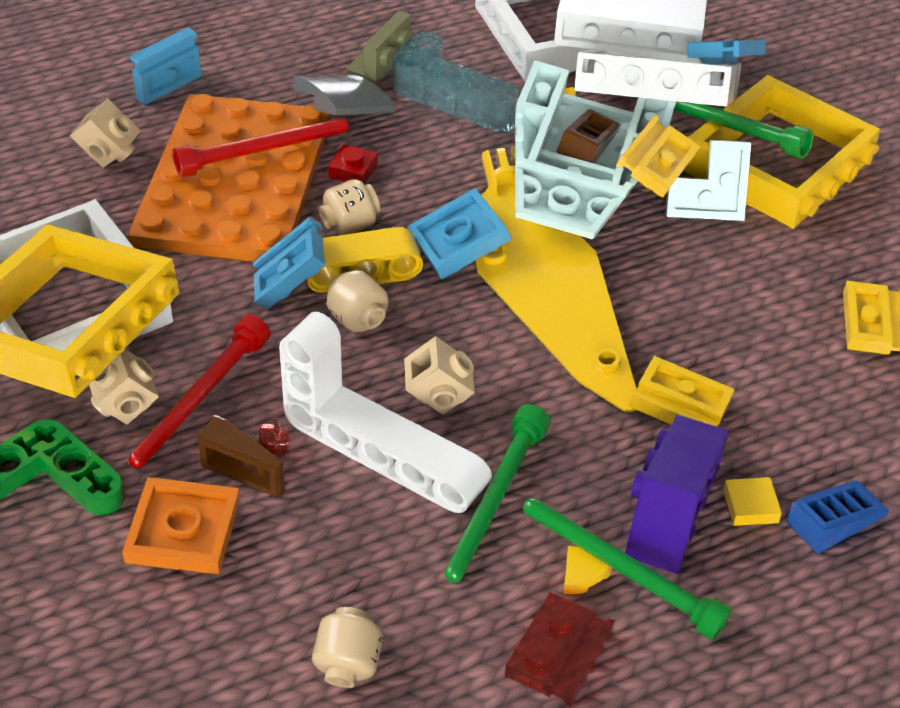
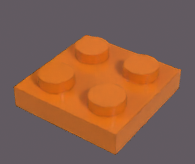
[122,477,241,575]

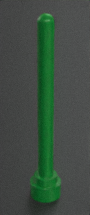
[674,101,814,159]
[445,404,551,583]
[523,498,733,642]

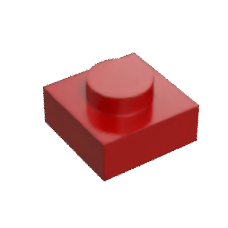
[328,144,378,185]

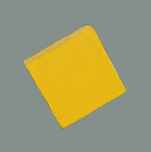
[723,477,782,526]

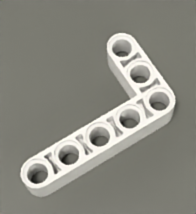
[279,312,492,513]

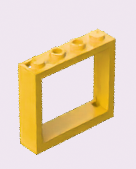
[684,75,880,229]
[0,224,179,398]

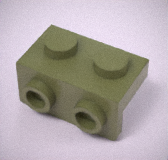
[347,11,413,85]

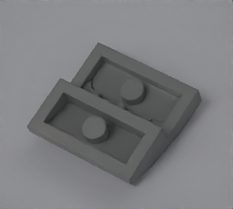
[294,74,395,116]

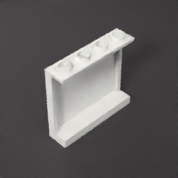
[554,0,707,63]

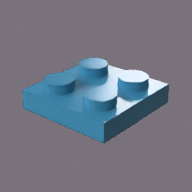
[407,188,512,280]

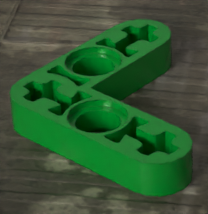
[0,419,125,515]

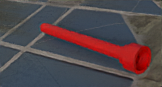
[172,118,349,178]
[128,314,271,469]

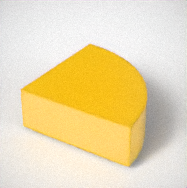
[563,546,613,595]

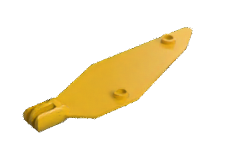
[475,146,636,412]

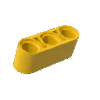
[307,227,423,293]

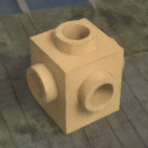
[70,98,141,168]
[404,336,475,415]
[89,349,159,425]

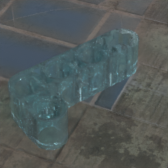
[393,32,520,131]

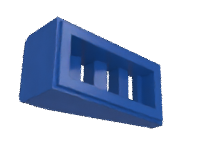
[787,480,889,554]

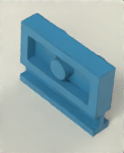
[130,27,201,105]
[688,39,766,65]
[253,217,325,310]

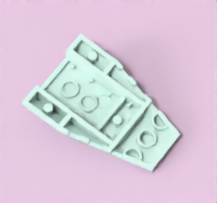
[515,60,676,239]

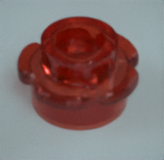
[259,418,289,459]

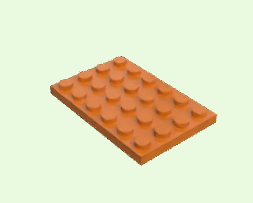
[127,94,332,262]

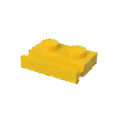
[616,115,701,198]
[843,281,900,355]
[629,356,735,427]

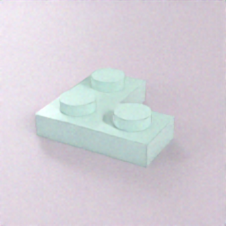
[665,140,751,221]

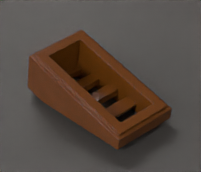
[556,109,621,164]
[198,415,285,498]

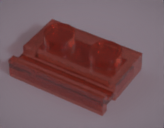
[505,592,615,707]

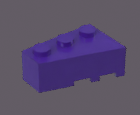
[625,414,729,574]

